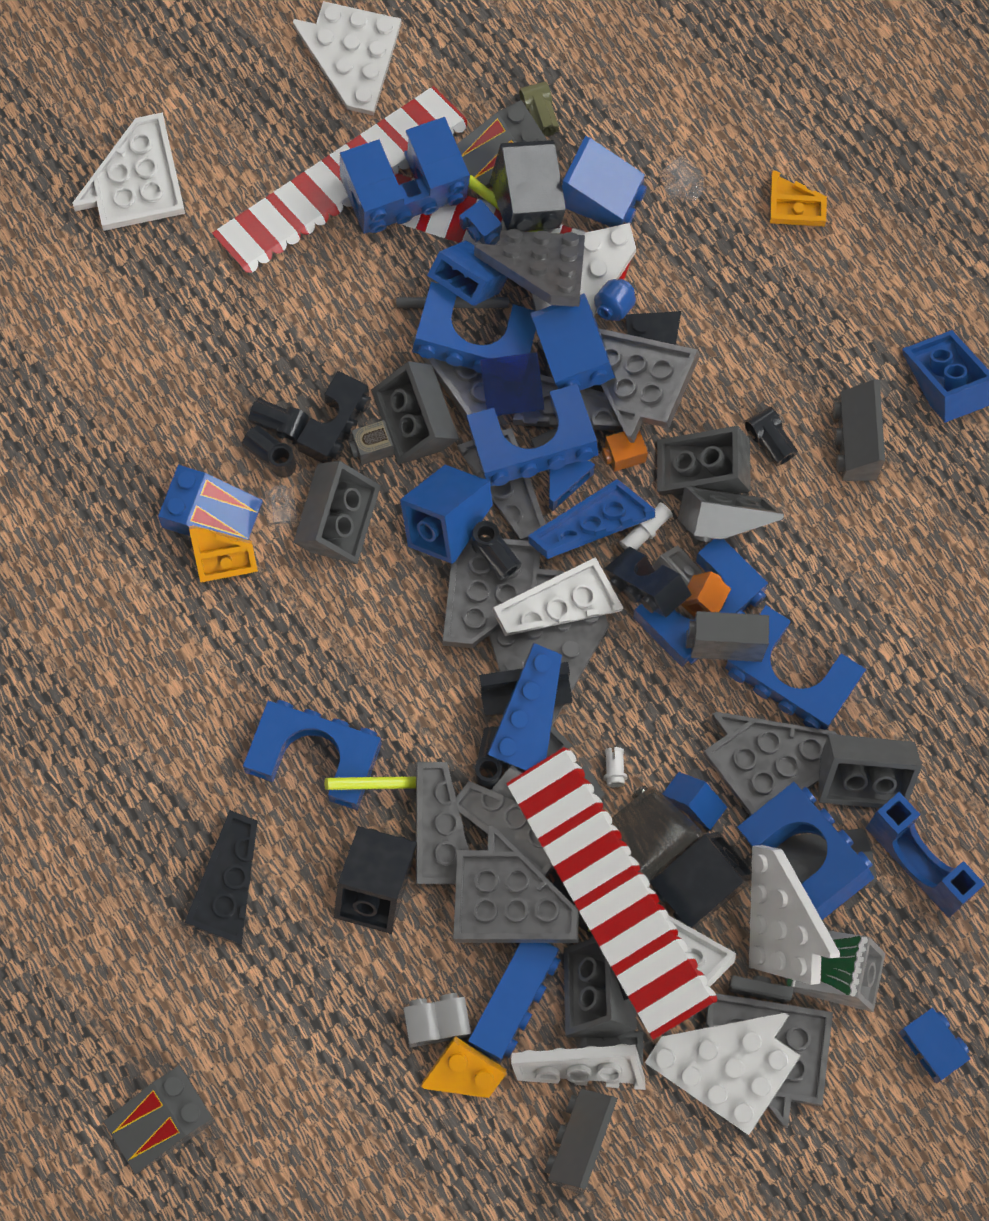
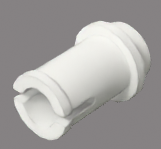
[604,747,627,787]

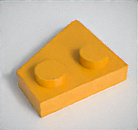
[769,171,827,227]
[189,525,258,583]
[421,1036,507,1098]

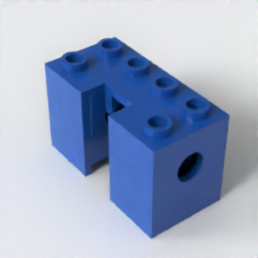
[340,117,470,234]

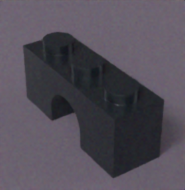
[297,371,371,463]
[604,546,692,618]

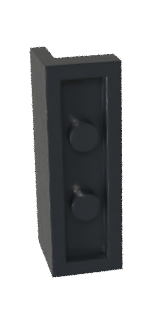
[479,662,573,717]

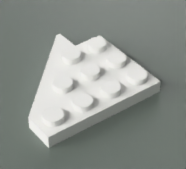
[293,1,402,116]
[73,112,185,231]
[531,223,636,316]
[749,845,840,985]
[645,1013,801,1135]

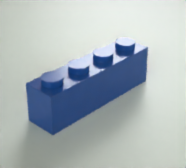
[468,943,561,1063]

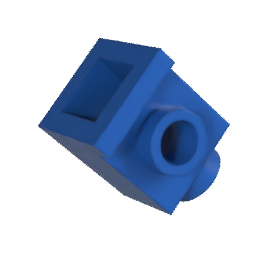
[459,200,502,245]

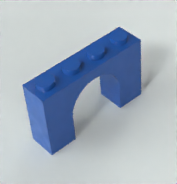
[412,282,536,383]
[466,384,599,486]
[633,539,768,667]
[725,605,866,730]
[243,700,382,811]
[737,782,874,920]
[866,792,985,918]

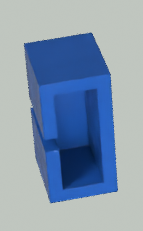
[899,1007,971,1084]

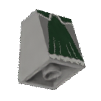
[785,931,886,1012]

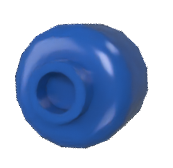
[594,279,636,321]

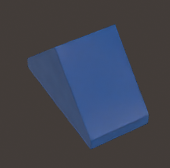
[549,461,595,511]
[661,772,727,831]

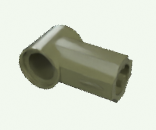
[519,81,559,137]

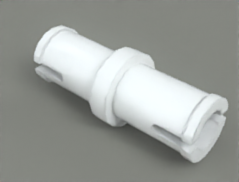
[619,502,673,550]

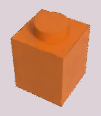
[602,430,648,472]
[681,571,731,617]

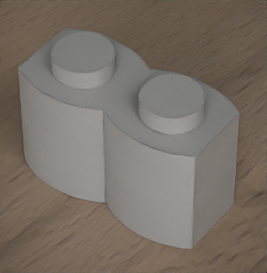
[403,993,471,1048]

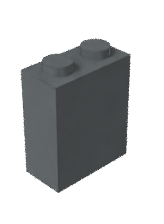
[686,611,769,662]

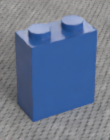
[427,240,508,306]

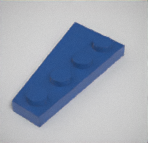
[528,479,655,559]
[487,643,562,770]

